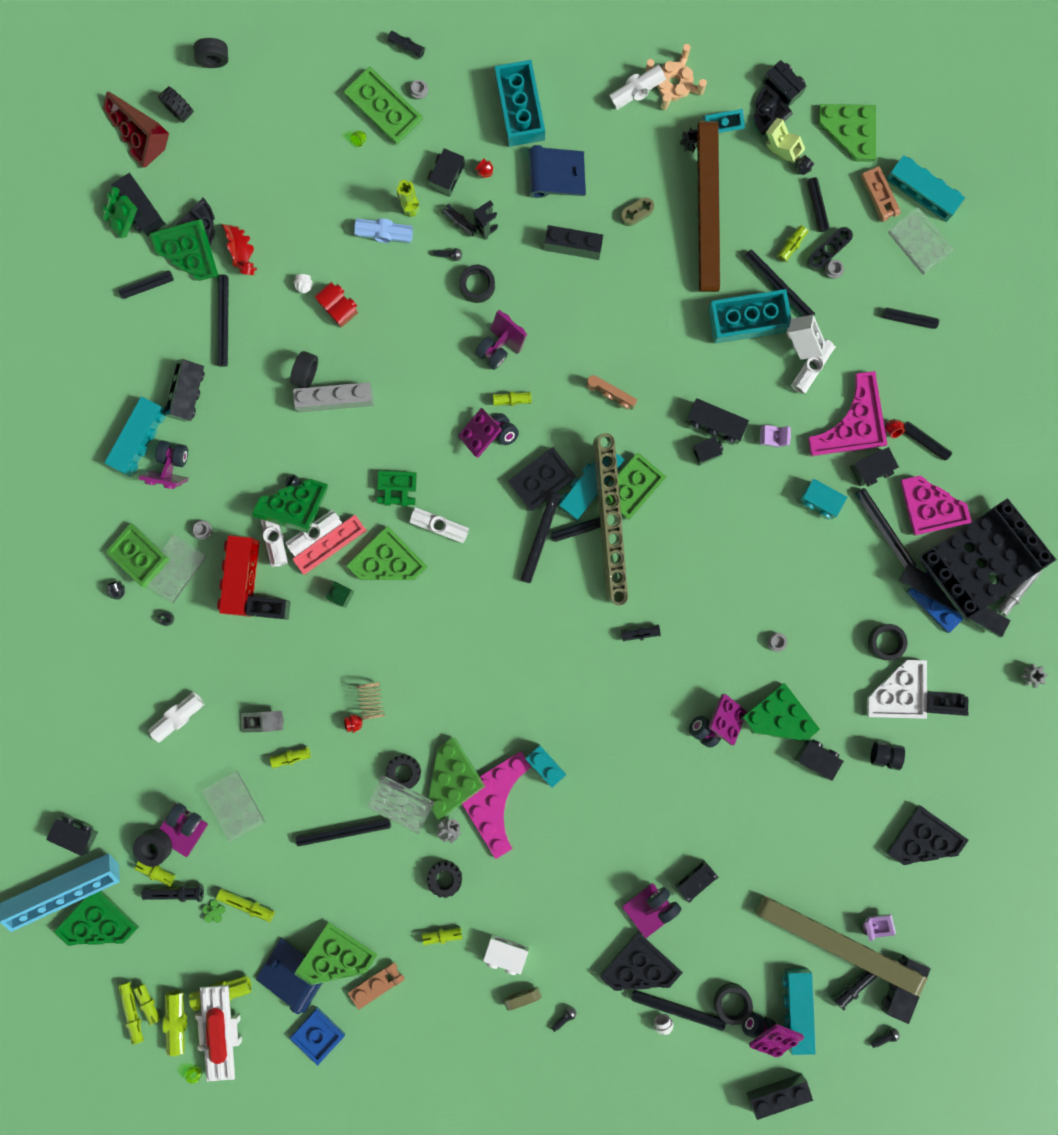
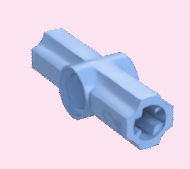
[354,218,413,243]

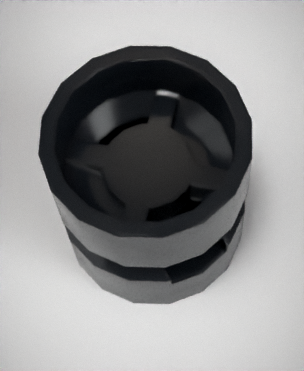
[870,741,905,771]

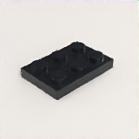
[508,447,576,512]

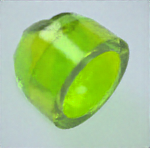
[350,130,367,147]
[185,1066,202,1084]

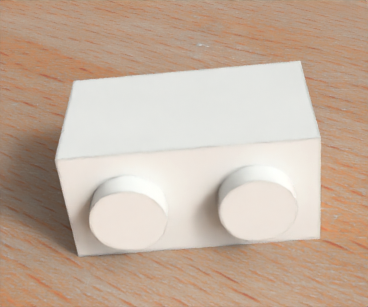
[787,315,825,359]
[483,935,529,975]

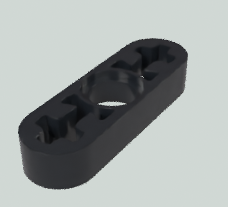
[807,227,853,271]

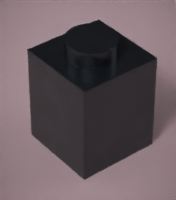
[692,437,724,466]

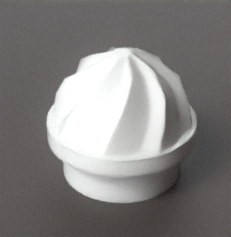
[294,274,313,293]
[654,1014,673,1035]

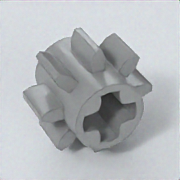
[1020,664,1048,688]
[436,817,461,843]

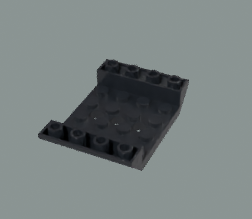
[917,498,1057,621]

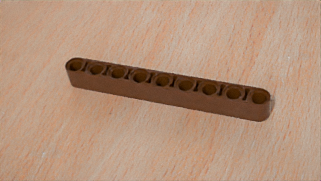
[697,121,720,292]

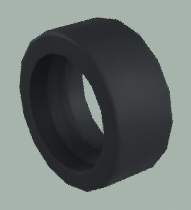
[459,264,495,303]
[290,351,318,388]
[868,624,908,661]
[714,983,753,1025]

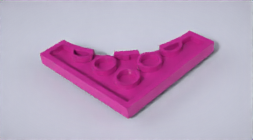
[808,371,887,457]
[462,751,531,859]

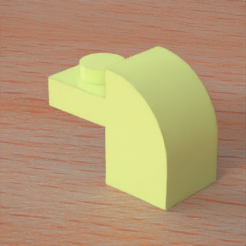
[766,118,805,163]

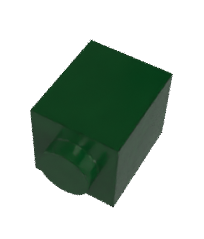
[326,581,355,608]

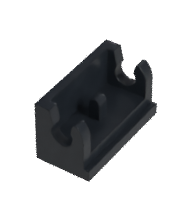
[473,200,498,240]
[927,691,969,716]
[675,860,719,903]

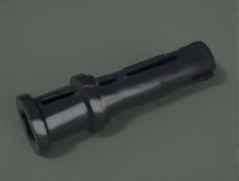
[141,884,204,902]
[831,970,878,1011]

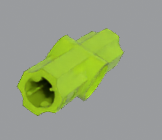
[396,179,419,217]
[189,975,252,1011]
[163,991,187,1056]

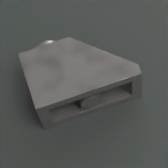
[241,711,284,733]

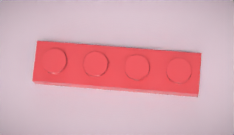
[293,515,367,575]

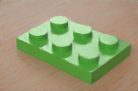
[605,452,666,520]
[106,523,170,588]

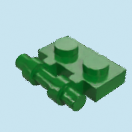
[102,187,137,238]
[377,471,417,507]

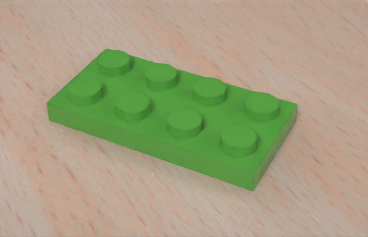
[344,66,423,145]

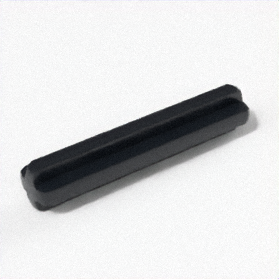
[807,177,830,232]
[118,270,174,299]
[883,307,939,329]
[904,421,952,461]
[551,517,601,542]

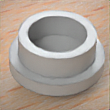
[410,80,428,99]
[825,260,844,279]
[192,520,212,540]
[768,633,787,652]

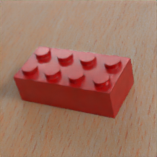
[217,536,260,617]

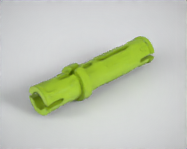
[216,889,275,923]
[118,981,144,1045]

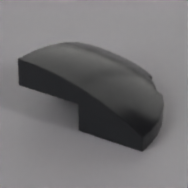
[753,85,793,135]
[176,197,216,245]

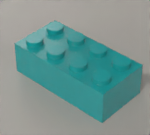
[495,60,545,147]
[708,289,792,344]

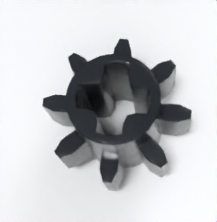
[680,127,697,153]

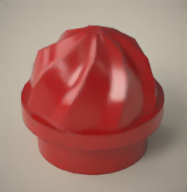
[474,158,493,178]
[885,418,905,438]
[344,714,363,733]

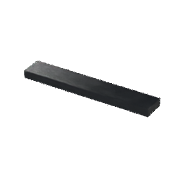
[898,564,1011,638]

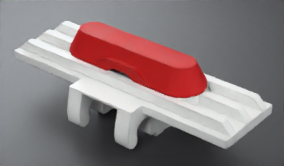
[195,985,242,1082]

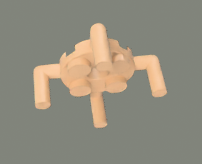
[645,44,707,110]

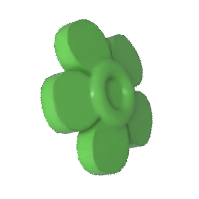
[202,900,226,923]

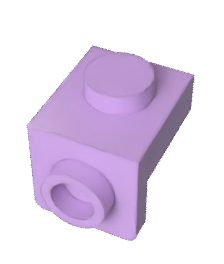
[760,425,791,448]
[863,914,896,941]

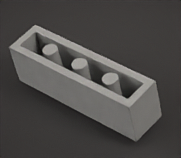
[293,382,374,413]

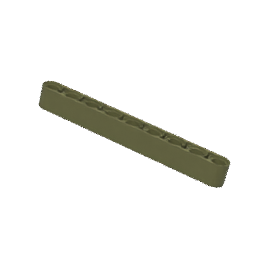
[593,433,628,606]
[755,895,928,997]

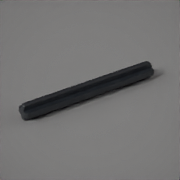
[744,249,815,317]
[217,274,229,367]
[856,488,916,568]
[521,492,561,583]
[295,818,391,847]
[631,990,726,1031]

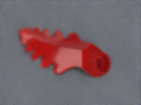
[221,224,257,275]

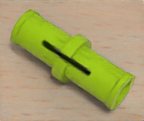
[777,225,809,263]
[493,391,532,407]
[270,746,311,769]
[134,861,176,887]
[422,927,463,946]
[133,983,161,1026]

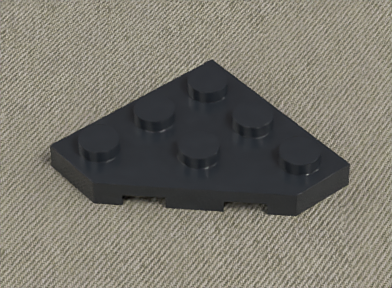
[886,805,969,865]
[599,931,683,991]

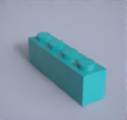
[886,155,966,222]
[105,396,166,477]
[559,446,624,521]
[782,968,816,1055]

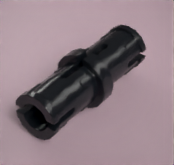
[387,30,425,59]
[442,204,478,237]
[621,624,661,642]

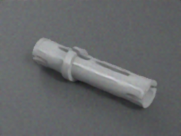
[996,571,1042,617]

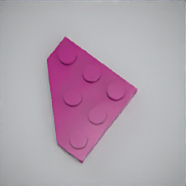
[900,476,972,536]

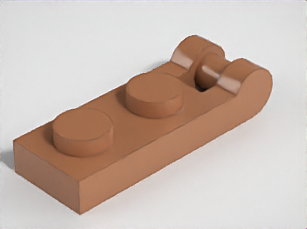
[861,166,900,222]
[587,375,637,410]
[348,962,405,1010]

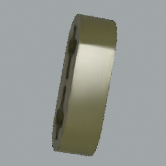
[621,197,654,226]
[503,987,542,1011]

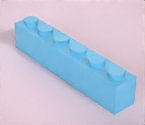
[0,853,120,932]

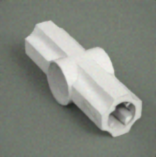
[609,65,666,110]
[791,339,836,395]
[410,507,469,544]
[286,509,343,557]
[261,519,288,567]
[148,692,205,743]

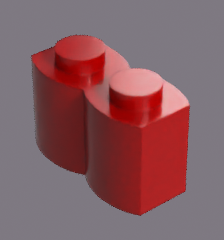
[314,282,358,328]

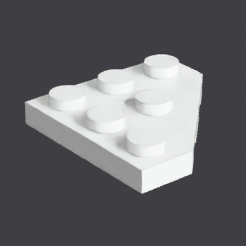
[867,660,927,719]

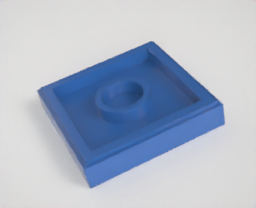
[289,1007,346,1066]

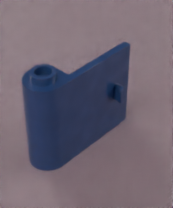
[528,145,586,198]
[256,938,323,1014]

